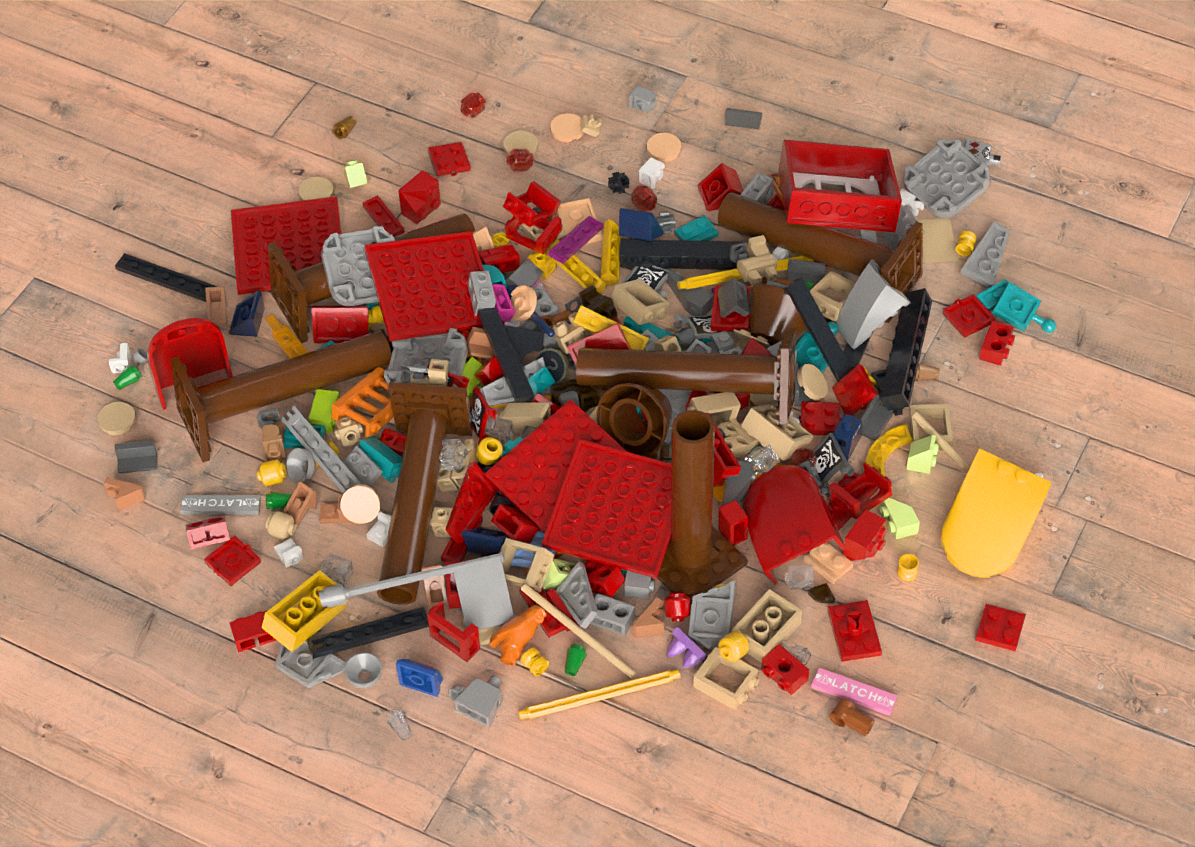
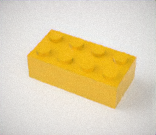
[262,570,348,652]

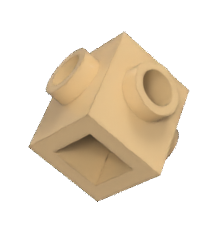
[334,416,363,446]
[430,506,453,538]

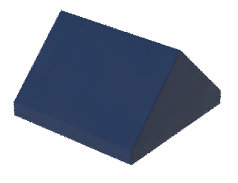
[619,208,664,241]
[229,290,265,337]
[462,527,511,556]

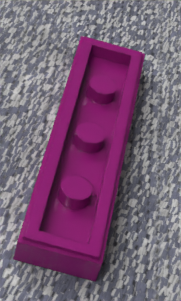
[548,216,604,264]

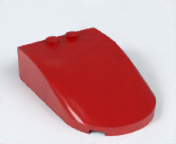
[147,318,233,410]
[744,465,846,585]

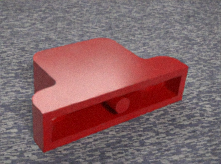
[706,413,741,487]

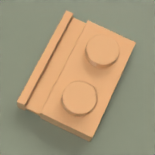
[804,542,853,584]

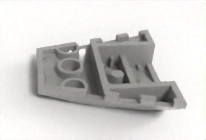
[836,259,910,349]

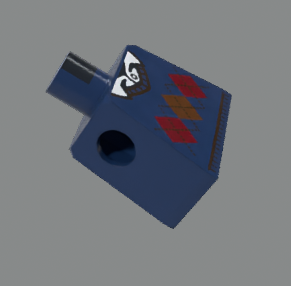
[833,414,862,462]

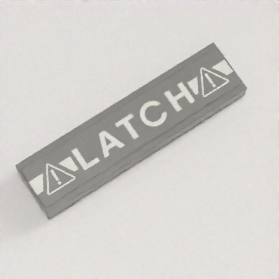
[180,495,261,515]

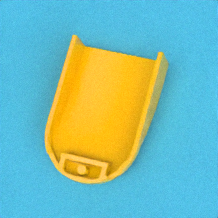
[940,448,1052,578]

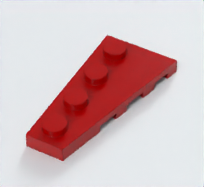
[445,461,497,544]
[827,472,878,531]

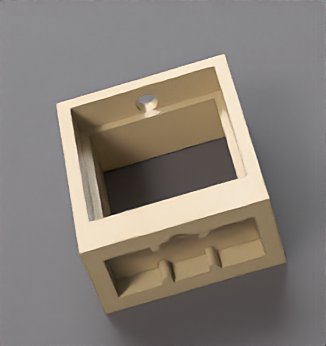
[810,271,855,322]
[611,279,670,325]
[687,392,741,427]
[909,404,953,453]
[501,538,554,592]
[693,647,759,710]

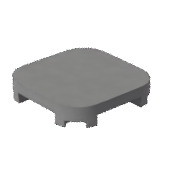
[904,138,991,219]
[321,226,395,306]
[384,328,468,387]

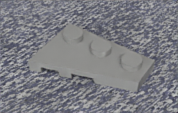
[556,561,598,629]

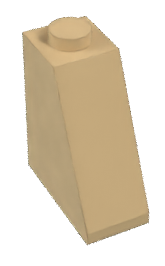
[499,403,551,436]

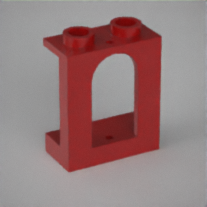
[503,181,561,227]
[505,202,562,254]
[828,462,892,520]
[427,601,481,662]

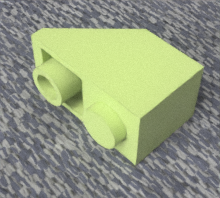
[342,160,367,188]
[907,435,939,474]
[879,498,920,540]

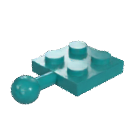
[992,282,1056,333]
[796,322,838,374]

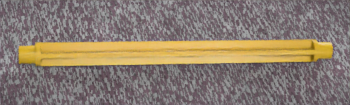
[677,256,813,290]
[518,669,680,720]

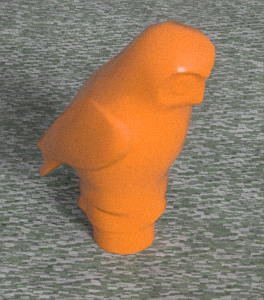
[489,604,547,666]

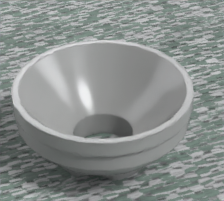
[286,448,316,483]
[344,653,382,688]

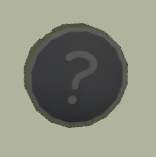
[534,349,569,384]

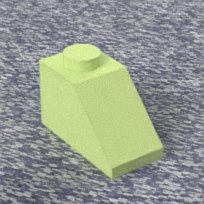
[543,558,577,591]

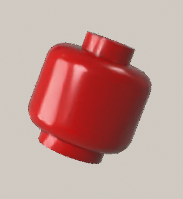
[664,592,691,622]

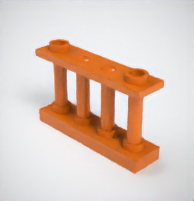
[331,367,394,438]

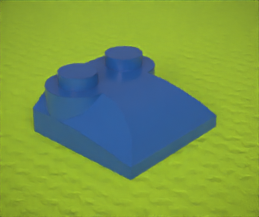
[396,659,443,697]

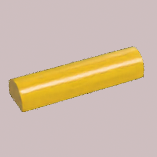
[600,219,621,286]
[546,240,606,294]

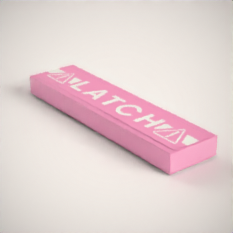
[811,668,897,716]

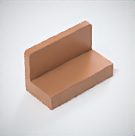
[466,327,495,359]

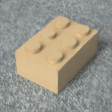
[741,402,814,460]
[732,589,802,663]

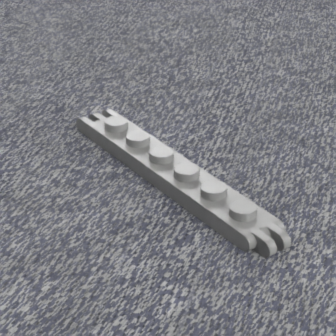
[280,405,363,494]

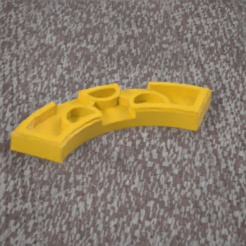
[864,424,912,477]

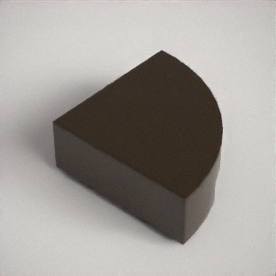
[808,583,835,604]

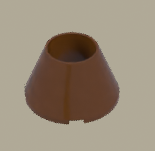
[749,284,808,346]
[597,383,672,457]

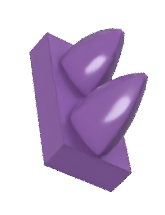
[667,627,708,668]

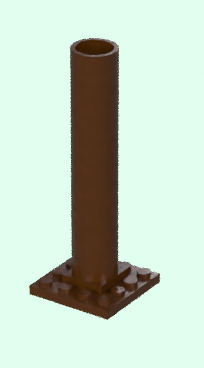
[718,192,923,323]
[268,213,475,344]
[576,328,796,425]
[171,331,392,463]
[377,382,473,605]
[658,410,748,605]

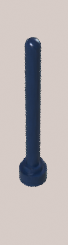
[506,285,555,337]

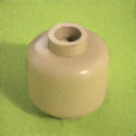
[266,511,297,540]

